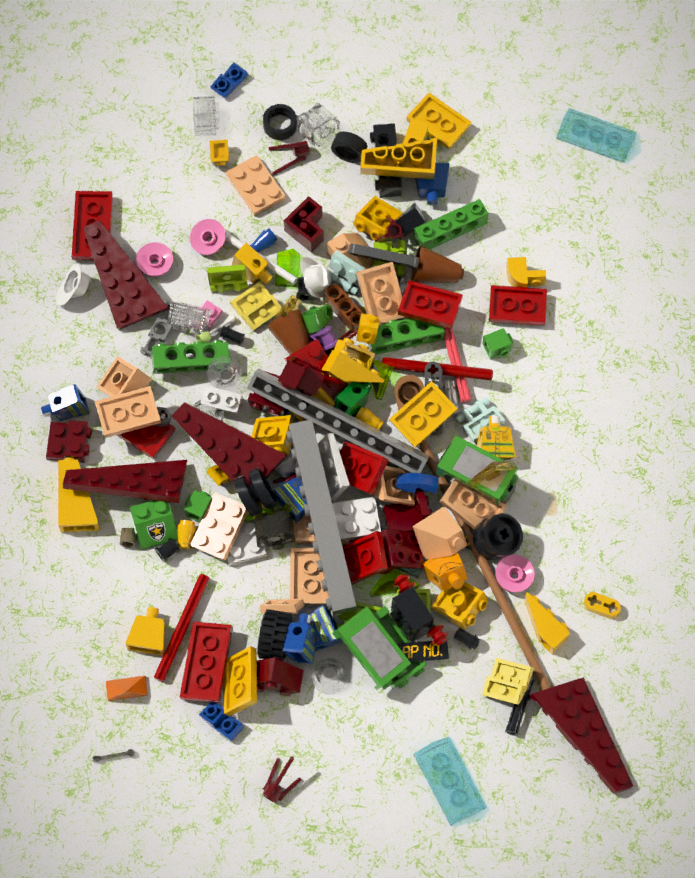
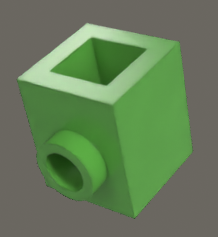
[482,328,513,360]
[184,490,212,523]

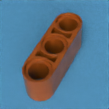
[325,284,364,332]

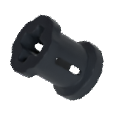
[296,277,313,301]
[155,537,181,562]

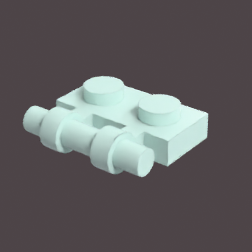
[328,250,365,295]
[455,397,505,443]

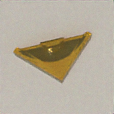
[274,295,298,319]
[468,461,517,488]

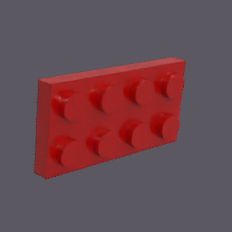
[71,191,113,260]
[180,622,233,703]

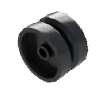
[233,467,278,517]
[473,513,523,560]

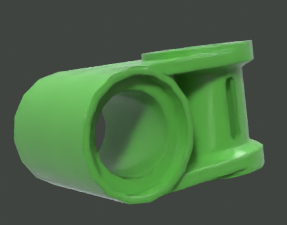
[302,304,333,333]

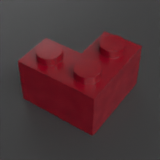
[284,196,324,253]
[278,356,327,396]
[257,658,304,697]

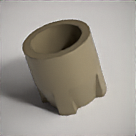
[120,528,136,548]

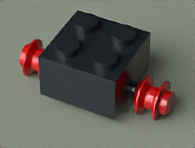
[390,574,448,646]

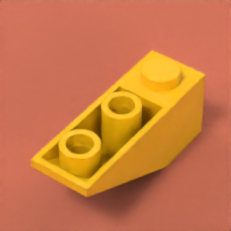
[322,349,385,383]
[524,592,570,654]

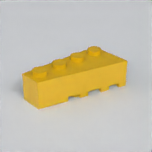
[360,138,437,179]

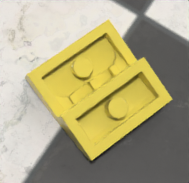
[230,281,283,331]
[482,658,534,705]

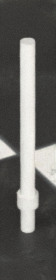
[225,229,298,284]

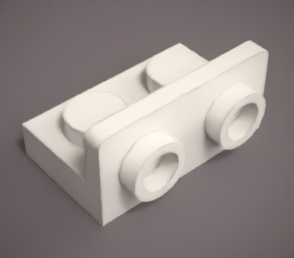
[201,386,244,413]

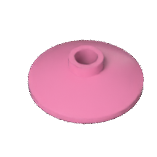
[190,219,226,255]
[136,242,173,277]
[495,555,535,593]

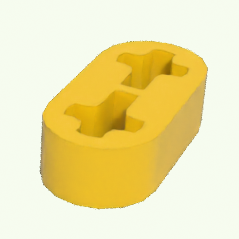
[584,592,621,619]

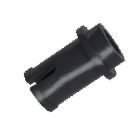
[220,326,245,345]
[454,627,480,650]

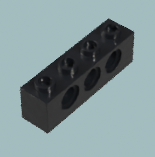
[370,123,402,198]

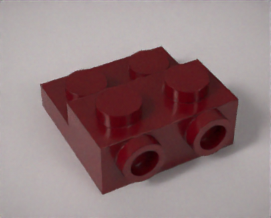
[46,420,92,463]

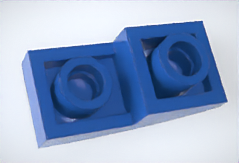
[210,62,249,98]
[396,473,439,493]
[199,702,244,742]

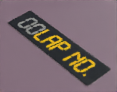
[396,641,449,662]

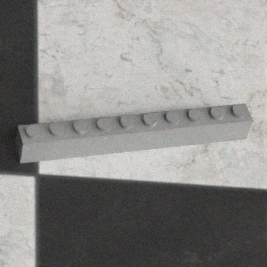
[247,369,429,473]
[286,419,356,615]

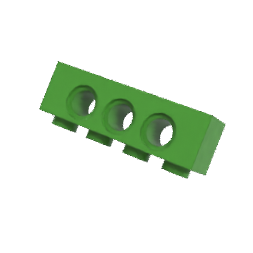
[414,199,489,249]
[368,317,445,355]
[151,340,230,374]

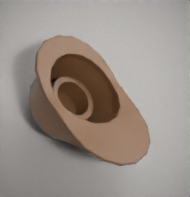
[394,375,424,410]

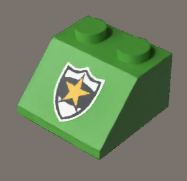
[130,500,178,550]

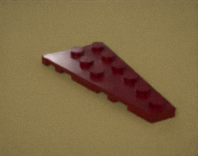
[83,220,170,330]
[172,402,288,483]
[63,460,187,503]
[530,677,634,794]

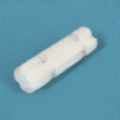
[445,380,458,416]

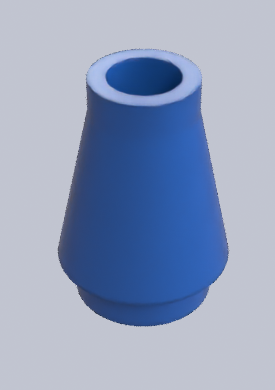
[250,228,278,253]

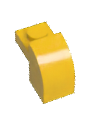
[506,257,546,288]

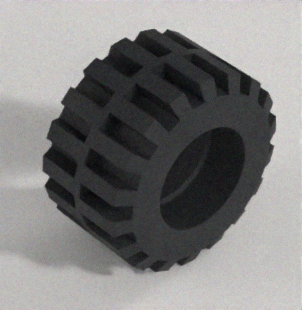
[257,609,293,661]

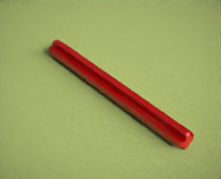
[382,357,493,380]
[154,574,210,682]

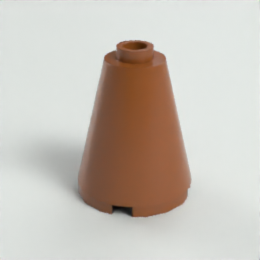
[411,246,464,283]
[268,309,310,355]

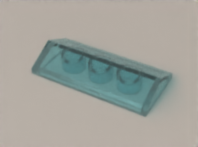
[556,108,637,163]
[413,737,487,826]

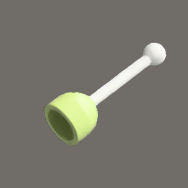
[195,316,237,343]

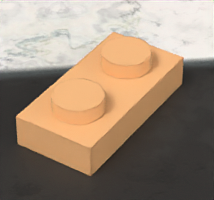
[260,599,304,615]

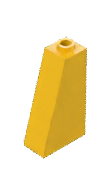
[58,458,99,532]

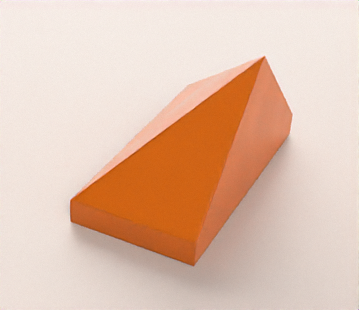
[106,676,148,701]

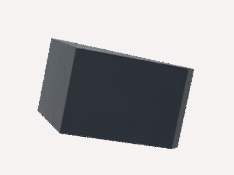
[395,203,426,237]

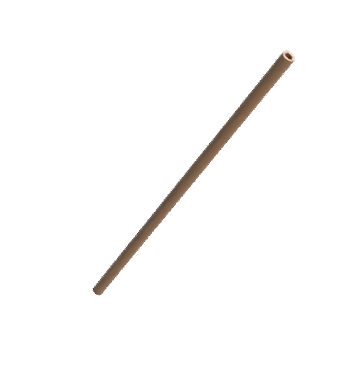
[418,439,551,690]

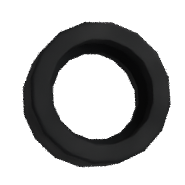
[263,104,297,140]
[331,131,368,163]

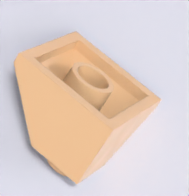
[327,233,373,280]
[96,356,152,397]
[373,466,415,506]
[413,507,468,560]

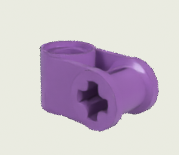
[309,325,337,350]

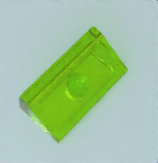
[275,249,300,287]

